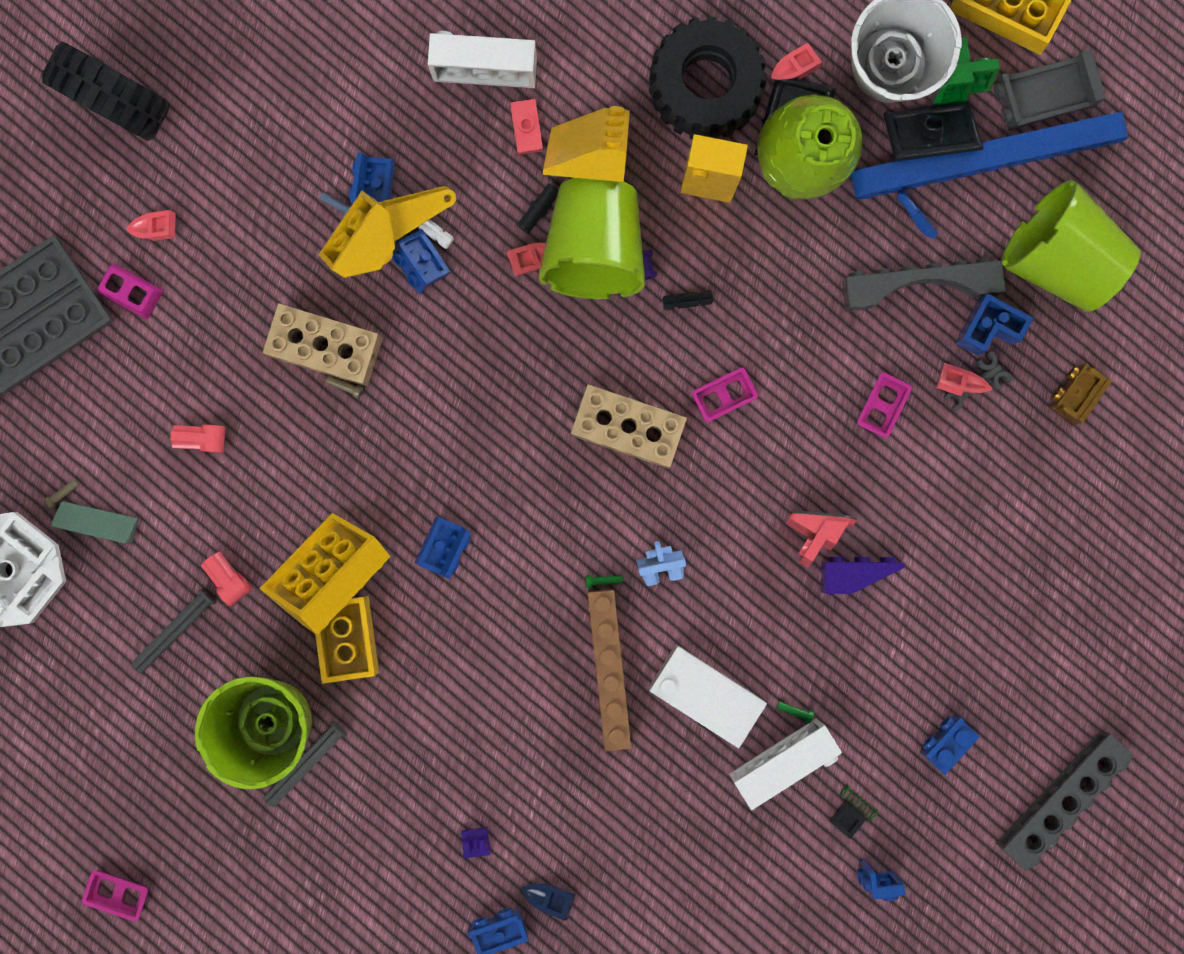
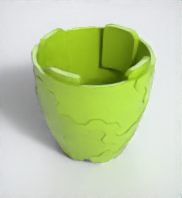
[757,94,862,200]

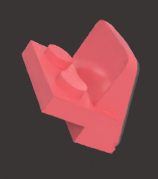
[786,511,857,568]

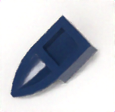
[521,884,576,921]

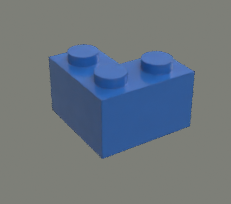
[955,293,1034,356]

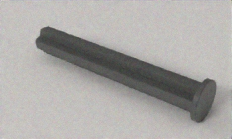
[132,588,217,674]
[263,720,347,807]

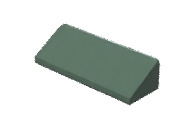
[51,501,139,544]

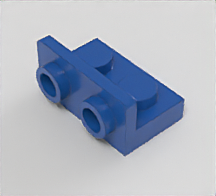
[392,229,450,294]
[920,714,980,775]

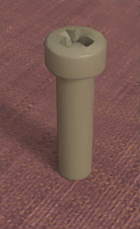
[326,376,363,399]
[44,479,80,509]

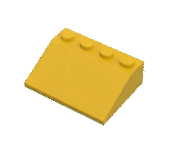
[543,106,630,182]
[259,513,391,635]

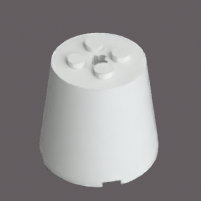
[851,0,962,103]

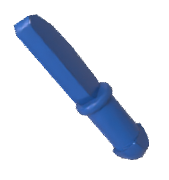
[897,191,938,238]

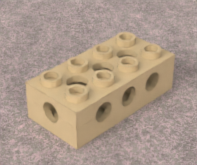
[263,303,383,387]
[571,384,687,469]

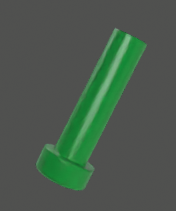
[585,575,623,588]
[776,701,814,724]

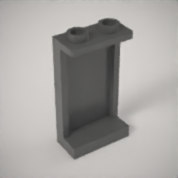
[994,49,1106,130]

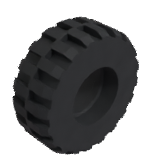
[649,17,767,139]
[41,42,169,141]

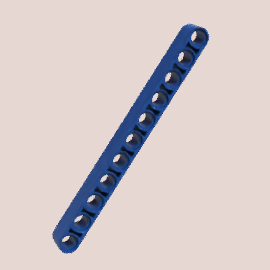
[850,112,1129,200]

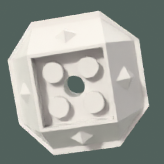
[0,512,66,627]

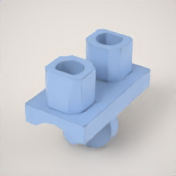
[636,541,686,586]

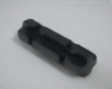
[662,290,713,310]

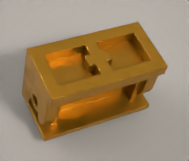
[1049,363,1113,425]

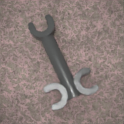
[943,351,1013,411]

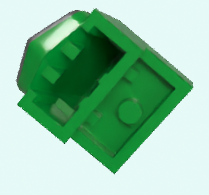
[931,36,1000,105]

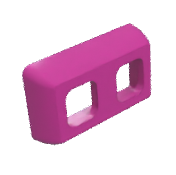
[97,264,163,319]
[692,368,758,422]
[857,372,912,438]
[82,870,149,922]

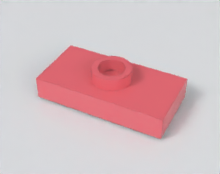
[510,99,543,155]

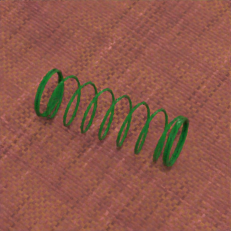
[840,785,878,821]

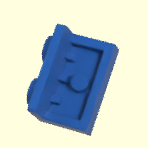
[349,153,395,204]
[414,516,471,579]
[857,860,906,901]
[467,908,529,954]

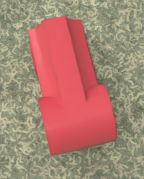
[170,425,226,453]
[201,552,252,607]

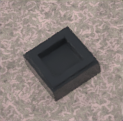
[829,801,867,839]

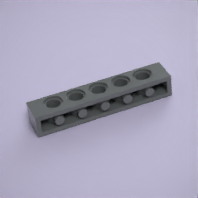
[996,730,1134,872]

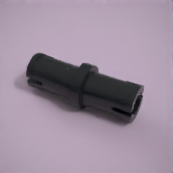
[517,183,558,234]

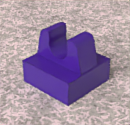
[461,827,491,858]

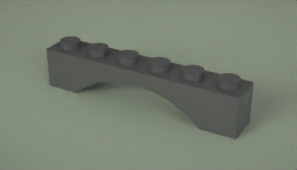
[842,257,1005,312]

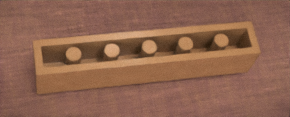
[588,589,631,751]

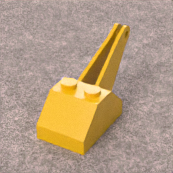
[319,186,456,278]

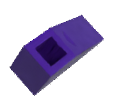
[821,557,904,594]

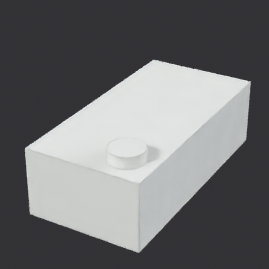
[428,31,537,88]
[648,644,767,748]
[729,718,842,811]

